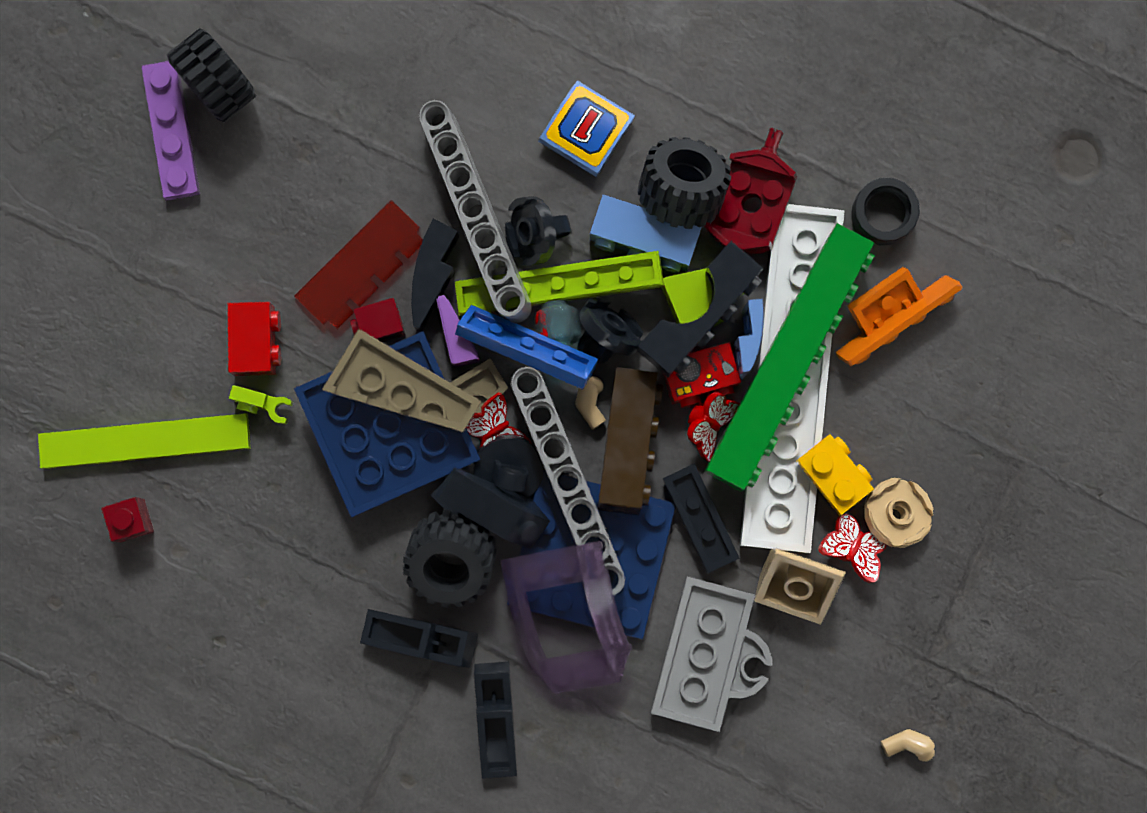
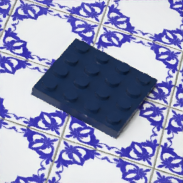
[294,331,480,517]
[507,470,675,639]

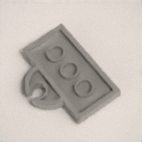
[650,576,773,732]

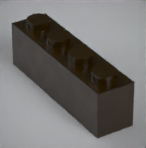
[597,367,663,516]

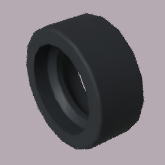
[851,178,920,246]

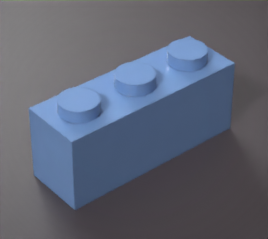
[589,195,701,273]

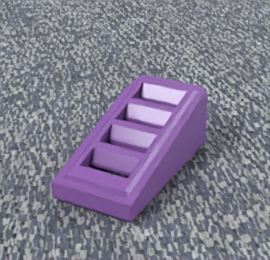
[436,295,480,368]

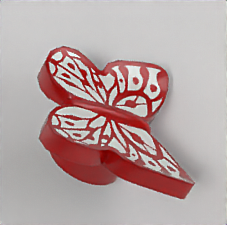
[466,392,532,449]
[687,392,740,462]
[818,514,887,583]

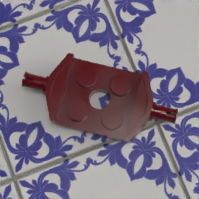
[704,128,797,254]

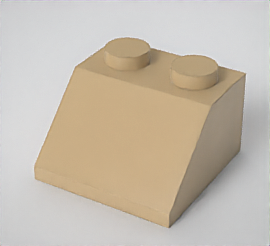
[754,548,845,625]

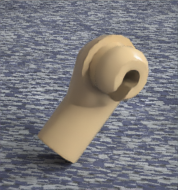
[576,376,606,430]
[880,729,935,761]

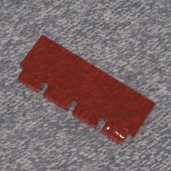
[294,200,423,329]

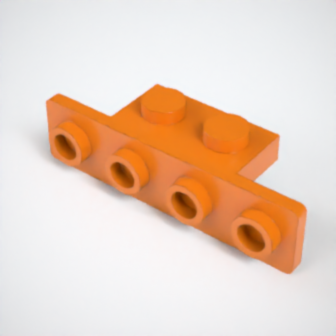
[835,267,963,366]

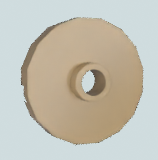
[864,478,933,548]

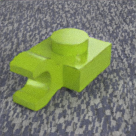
[229,385,293,424]

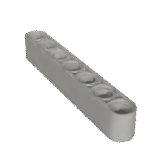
[419,100,532,323]
[511,367,625,596]

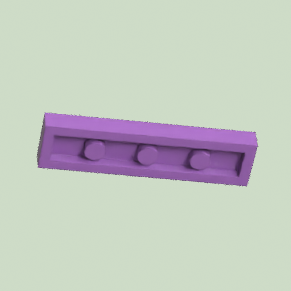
[142,61,200,201]

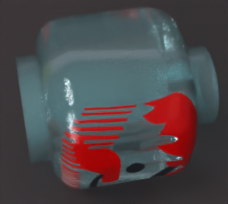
[535,300,581,347]

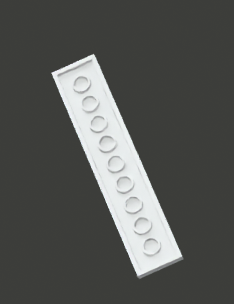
[740,204,844,553]

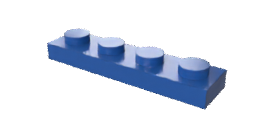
[455,305,598,389]

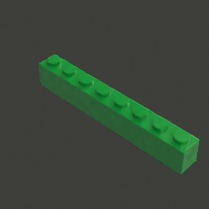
[704,223,875,492]

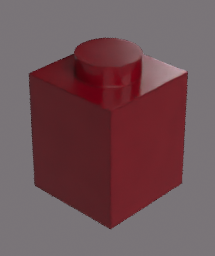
[350,297,406,342]
[101,497,154,543]

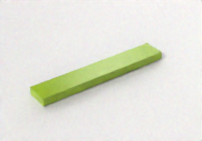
[455,251,664,317]
[38,413,251,469]

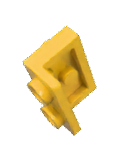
[796,434,874,516]

